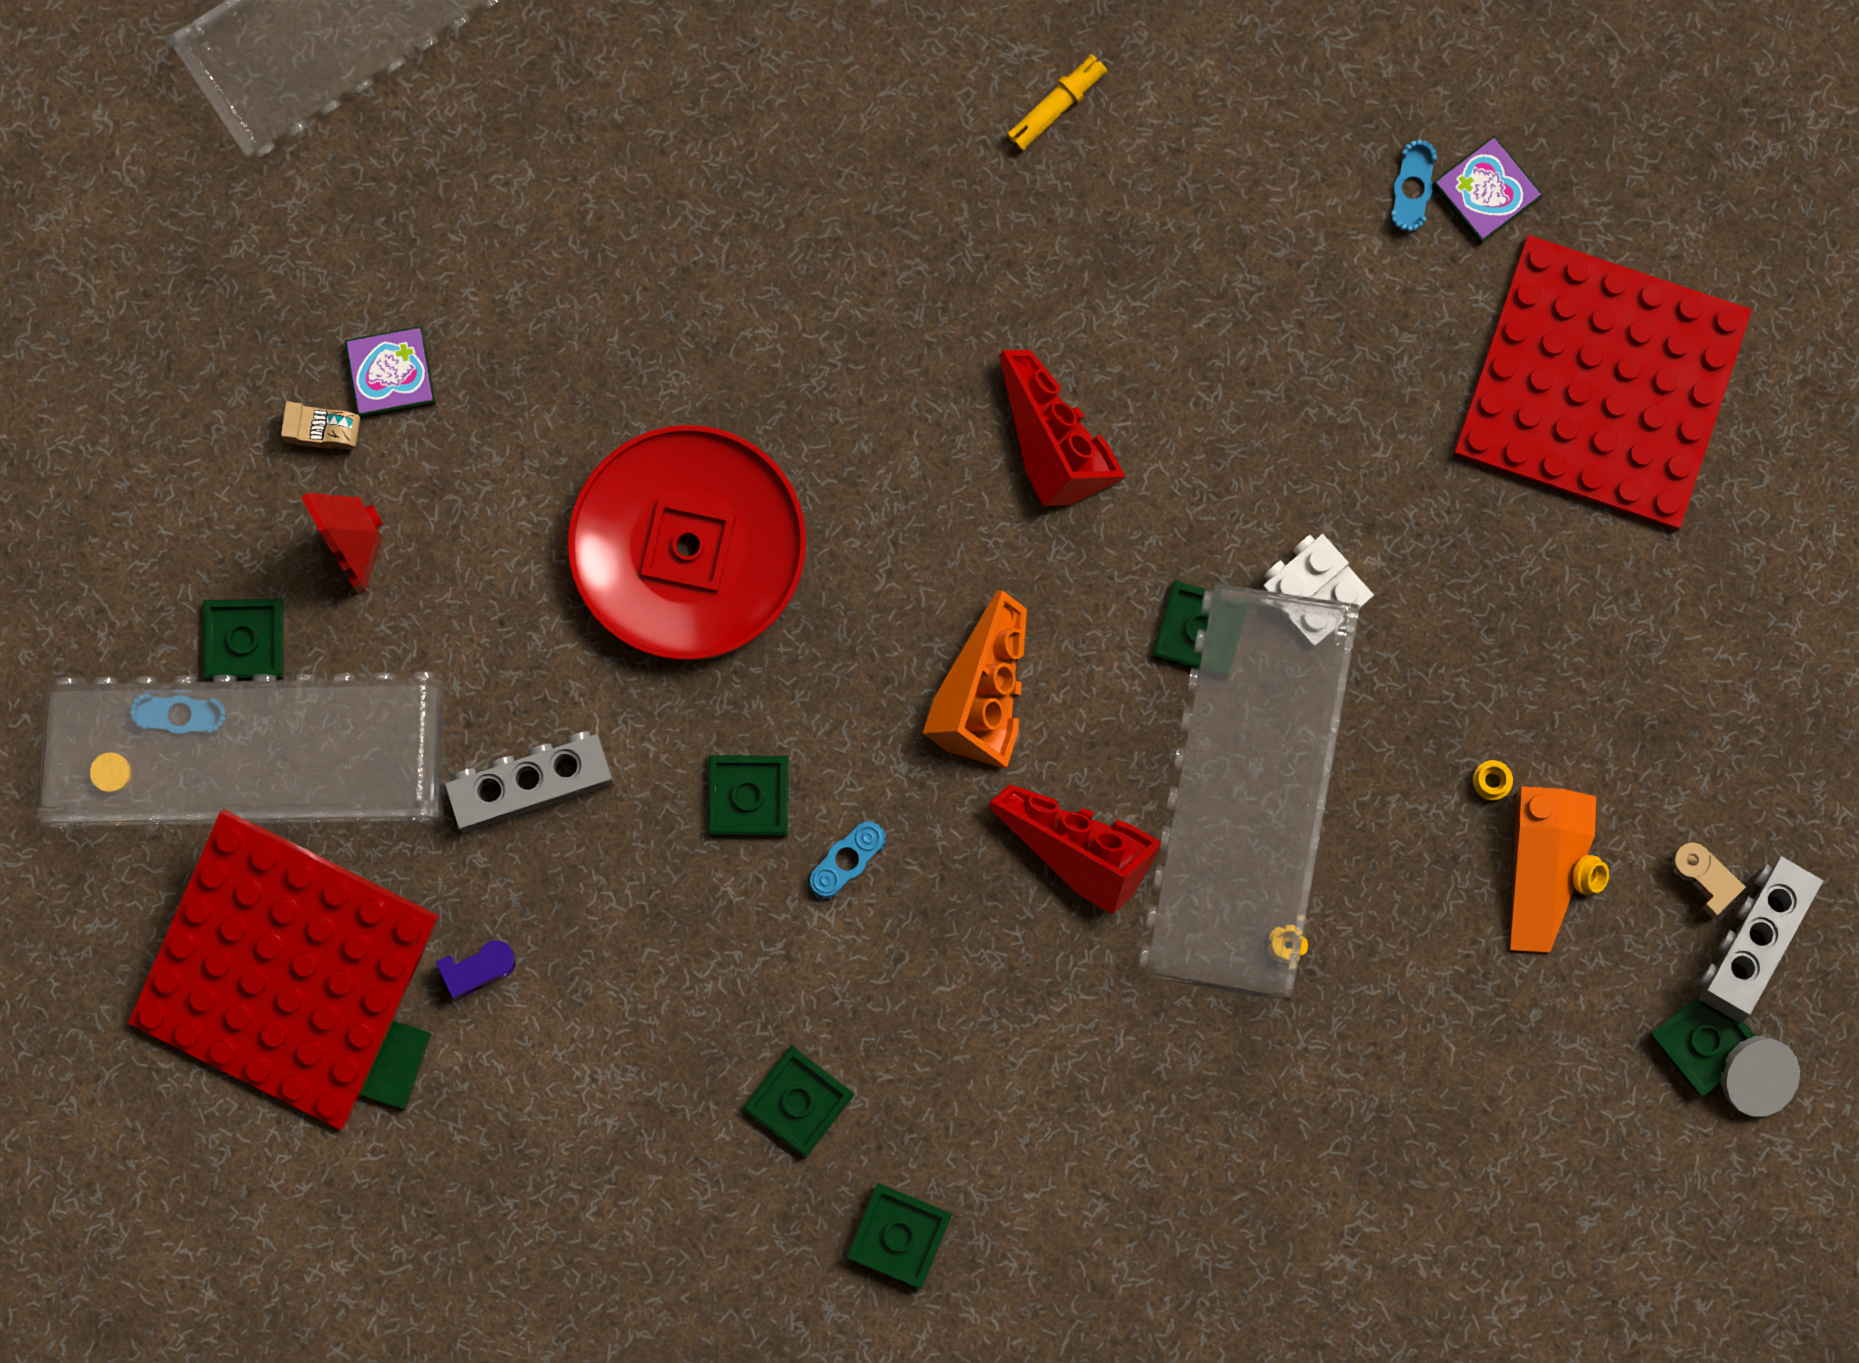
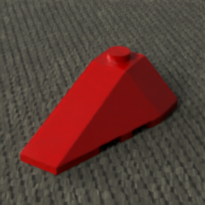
[999,350,1126,506]
[301,493,384,594]
[989,784,1163,914]

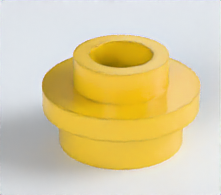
[1473,760,1513,801]
[1572,855,1609,895]

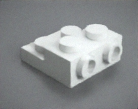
[1262,534,1374,649]

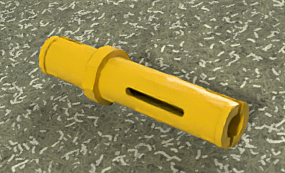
[1006,54,1108,152]

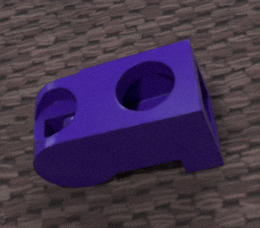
[436,940,517,1001]

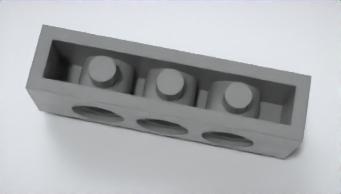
[445,731,614,833]
[1699,856,1824,1024]

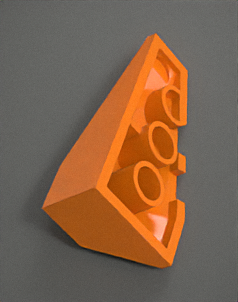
[922,590,1027,768]
[1510,786,1596,953]

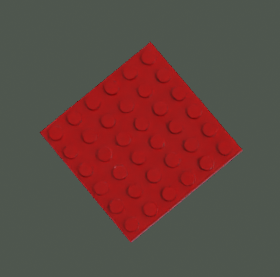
[1454,235,1752,531]
[128,809,440,1130]

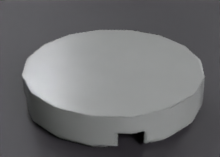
[1720,1036,1800,1116]

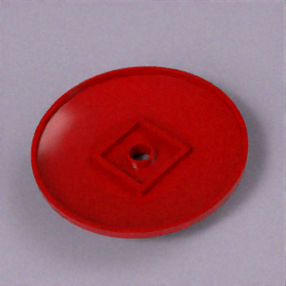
[568,425,806,661]

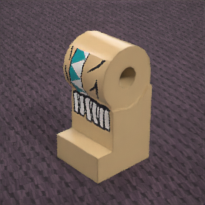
[281,401,360,449]
[1671,842,1746,919]

